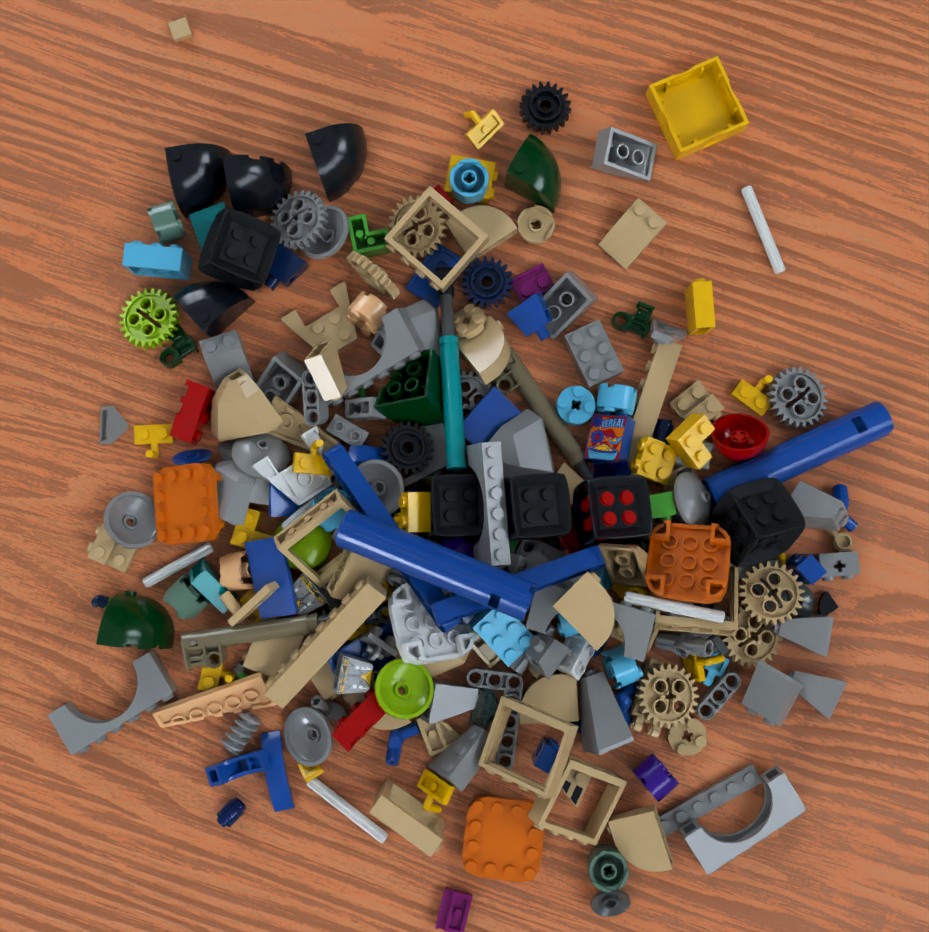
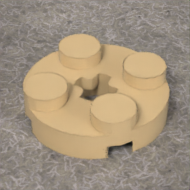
[517,205,555,245]
[453,304,487,339]
[667,717,707,756]

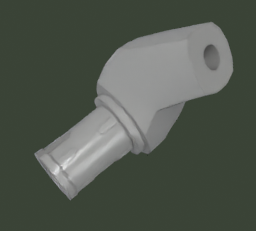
[310,695,348,723]

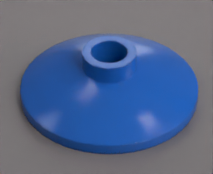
[172,449,212,465]

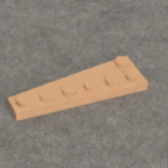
[152,672,277,728]

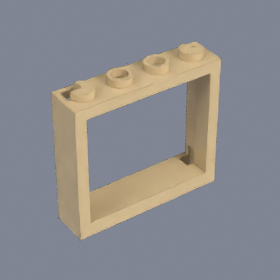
[384,186,489,293]
[273,489,359,588]
[654,562,739,637]
[478,696,579,800]
[528,755,628,846]
[369,777,445,857]

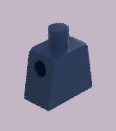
[264,243,309,291]

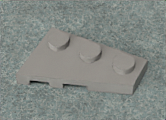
[650,319,688,345]

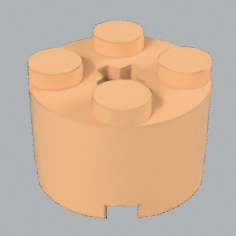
[346,291,387,337]
[219,550,254,591]

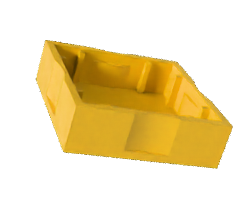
[645,56,749,161]

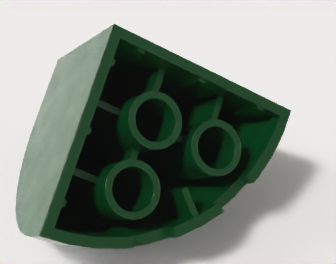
[505,134,561,214]
[375,348,444,426]
[96,590,174,649]

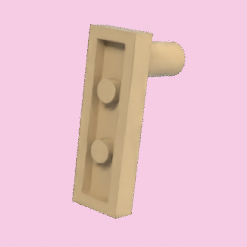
[219,581,280,627]

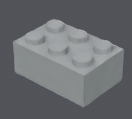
[562,319,624,390]

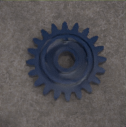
[461,256,514,310]

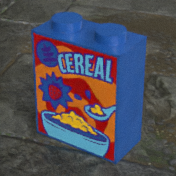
[584,412,635,467]

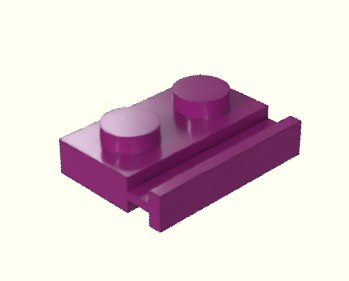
[511,263,555,303]
[435,887,473,932]

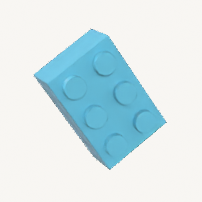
[122,241,192,281]
[469,608,533,667]

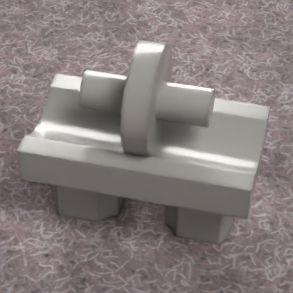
[359,625,398,661]

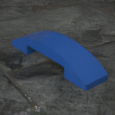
[261,730,295,812]

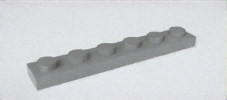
[659,763,762,836]

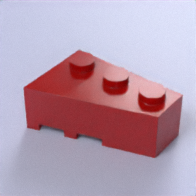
[170,379,216,445]
[331,687,386,752]

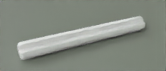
[741,186,786,274]
[624,591,725,623]
[307,778,388,843]

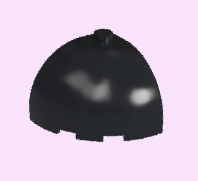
[305,123,367,202]
[165,143,232,218]
[223,155,292,218]
[172,281,255,337]

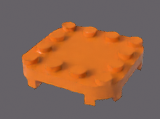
[153,463,225,545]
[645,520,731,604]
[462,794,545,882]

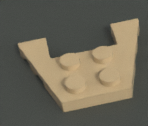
[281,282,358,351]

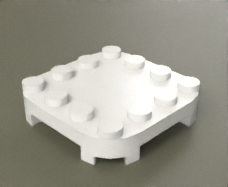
[388,583,476,665]

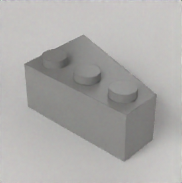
[427,725,488,791]

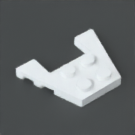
[251,426,332,506]

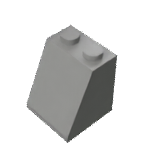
[791,481,849,531]
[741,660,804,727]

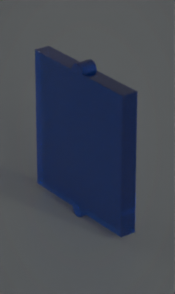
[593,459,631,478]

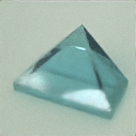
[469,687,499,728]

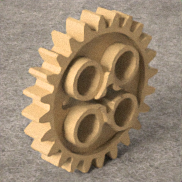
[387,195,448,258]
[347,251,400,300]
[738,561,805,626]
[721,604,783,668]
[635,663,699,729]

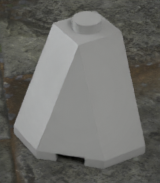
[421,678,479,724]

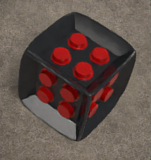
[573,475,653,548]

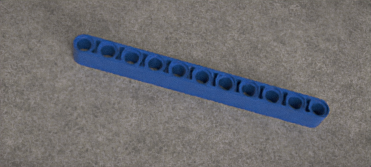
[322,443,461,633]

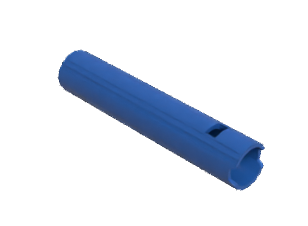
[703,401,894,507]
[335,510,538,621]

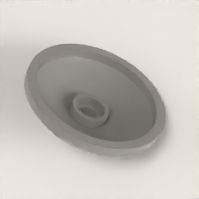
[303,205,349,260]
[231,433,290,479]
[352,459,405,515]
[674,472,712,525]
[103,491,157,549]
[284,706,334,766]

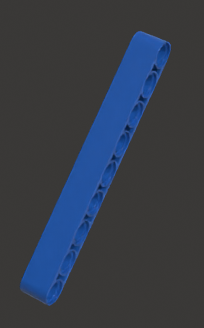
[431,545,606,626]

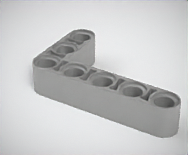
[467,667,523,769]

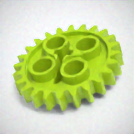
[119,288,181,350]

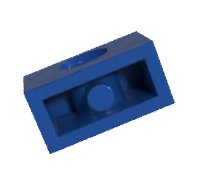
[786,553,827,585]
[532,737,560,774]

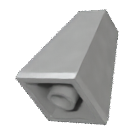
[578,668,634,755]

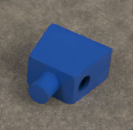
[507,292,552,341]

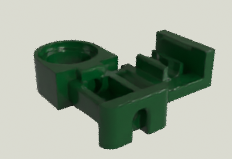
[611,301,655,340]
[160,324,199,369]

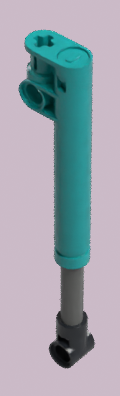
[435,267,467,474]

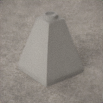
[771,614,834,657]
[788,671,847,719]

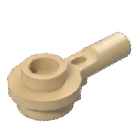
[825,530,853,552]

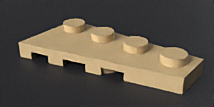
[267,396,341,453]

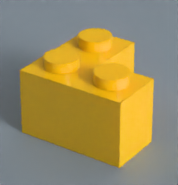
[666,413,715,470]
[393,492,431,532]
[230,508,274,548]

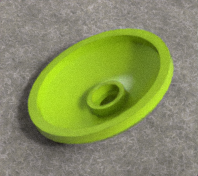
[274,517,332,570]
[375,658,434,719]

